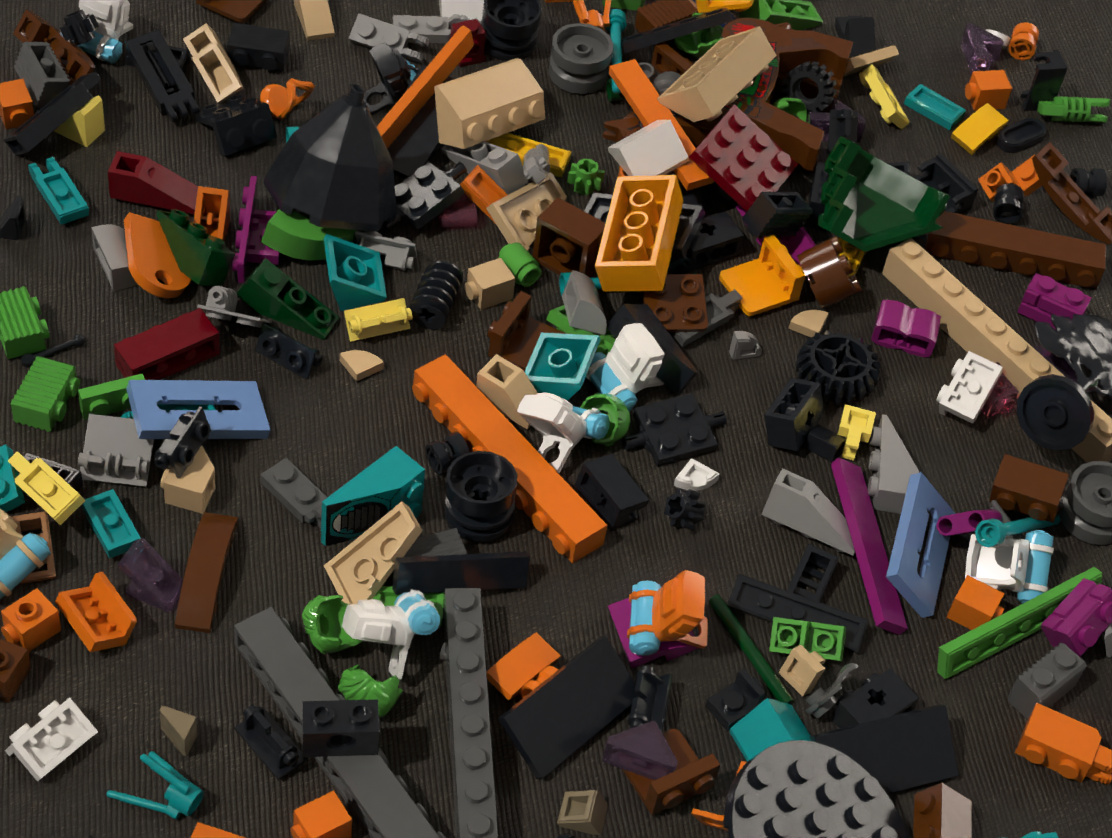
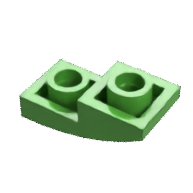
[769,617,847,661]

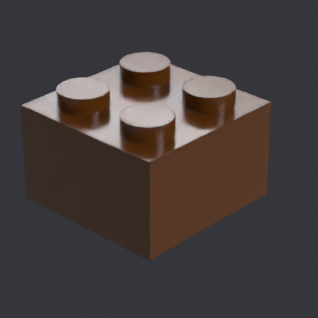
[533,197,606,278]

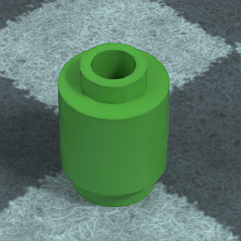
[498,242,541,287]

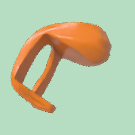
[260,78,315,120]

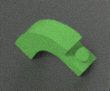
[261,209,358,260]

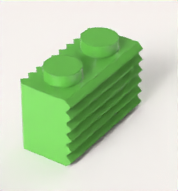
[0,286,50,359]
[11,356,80,432]

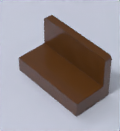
[651,42,693,76]

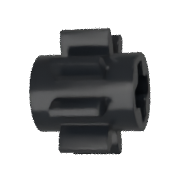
[60,10,99,45]
[664,488,706,530]

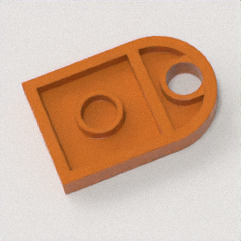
[124,212,191,298]

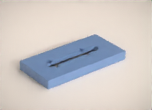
[126,380,271,439]
[886,472,955,618]

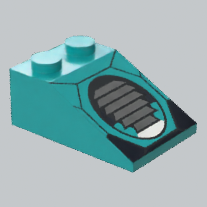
[321,446,425,546]

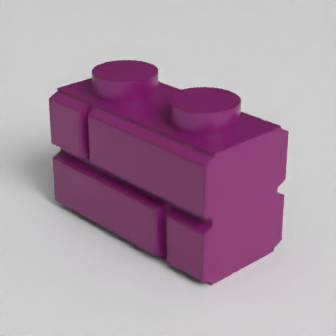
[1017,273,1092,330]
[1040,578,1112,657]

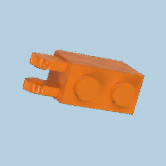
[1015,703,1112,785]

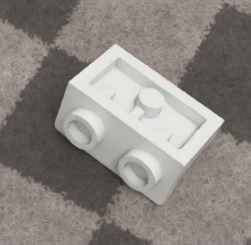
[936,351,1003,424]
[5,698,98,781]

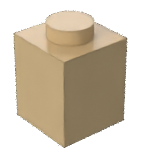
[465,258,515,310]

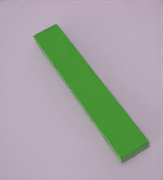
[937,567,1102,679]

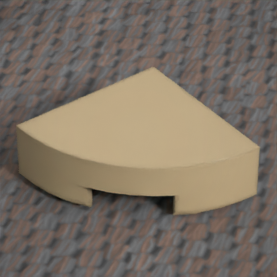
[788,310,829,338]
[340,350,384,382]

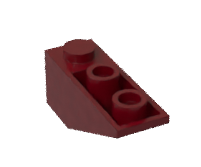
[108,151,198,215]

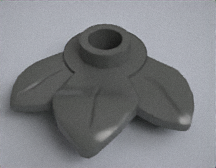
[805,663,859,719]

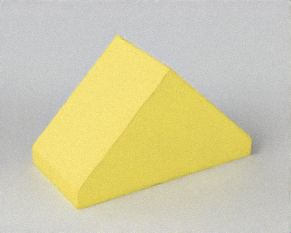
[54,95,105,147]

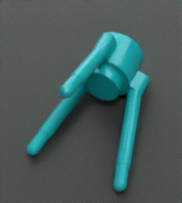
[106,751,204,820]

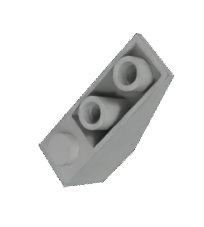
[441,141,528,195]
[868,414,919,514]
[761,468,855,556]

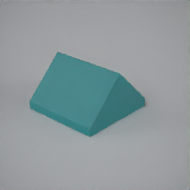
[324,234,387,312]
[524,332,601,401]
[729,698,811,762]

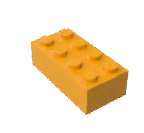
[595,175,683,292]

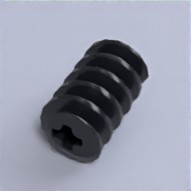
[409,261,464,330]

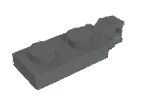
[669,290,743,348]
[260,458,327,528]

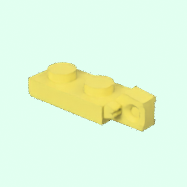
[859,64,910,130]
[8,451,86,525]

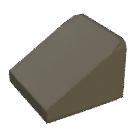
[160,706,197,757]
[557,790,608,835]

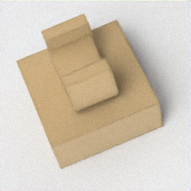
[778,645,826,696]

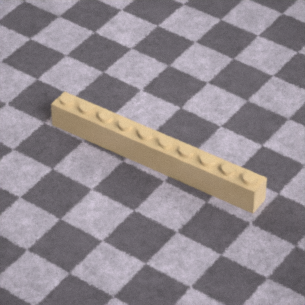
[882,238,1112,463]

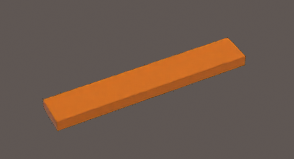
[377,25,474,149]
[609,59,714,191]

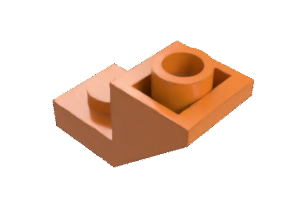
[978,155,1042,201]

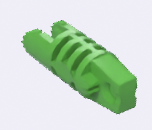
[1037,96,1110,123]

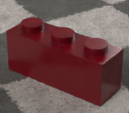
[114,308,220,380]

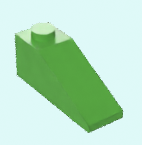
[739,0,823,30]

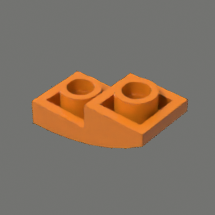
[486,632,561,700]

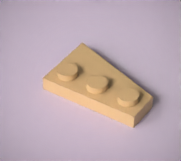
[486,172,567,251]
[324,502,423,604]

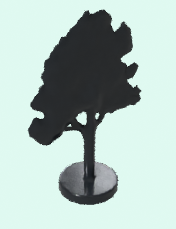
[1016,313,1112,451]

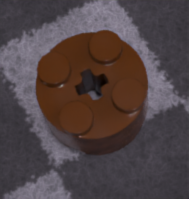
[797,236,862,308]

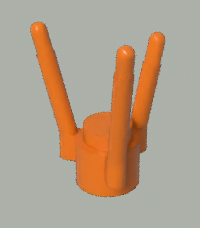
[572,0,612,31]

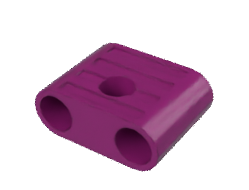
[937,509,1002,536]

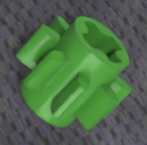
[567,159,605,195]

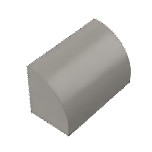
[91,224,138,291]
[562,270,607,335]

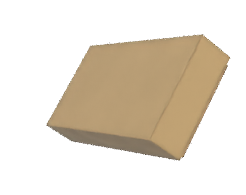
[844,45,899,76]

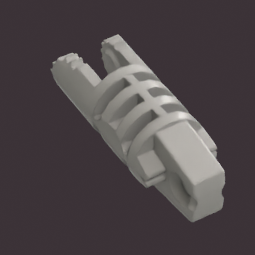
[523,144,550,184]

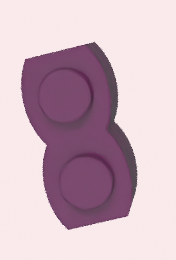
[871,300,941,357]

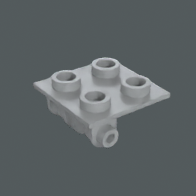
[197,286,273,328]
[78,414,154,487]

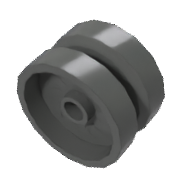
[548,23,613,94]
[1059,461,1112,545]

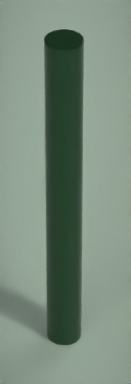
[709,594,795,705]

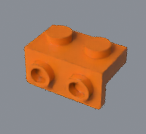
[55,572,137,652]

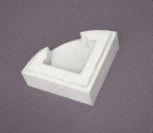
[674,458,719,491]

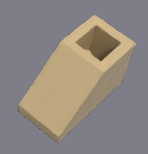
[476,354,537,429]
[160,446,216,514]

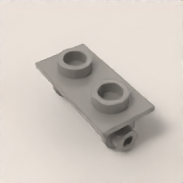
[355,231,417,271]

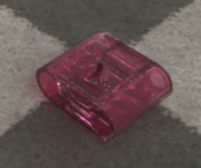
[438,194,478,228]

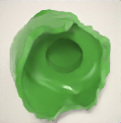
[674,13,723,59]
[580,393,630,446]
[302,595,363,654]
[338,665,403,718]

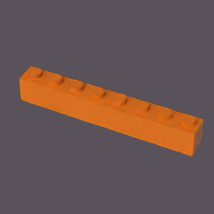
[412,354,607,564]

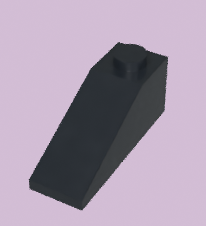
[607,304,698,394]

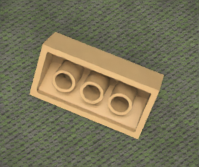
[657,26,777,122]
[434,58,545,149]

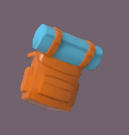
[627,570,708,656]

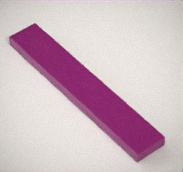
[831,458,908,635]

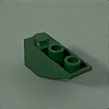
[156,209,235,287]
[237,258,339,340]

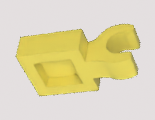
[837,404,876,461]

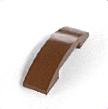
[13,9,95,85]
[1032,142,1112,245]
[175,512,238,633]

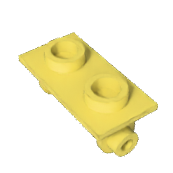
[344,298,413,342]

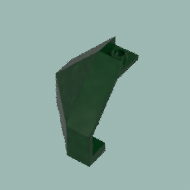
[818,136,950,252]

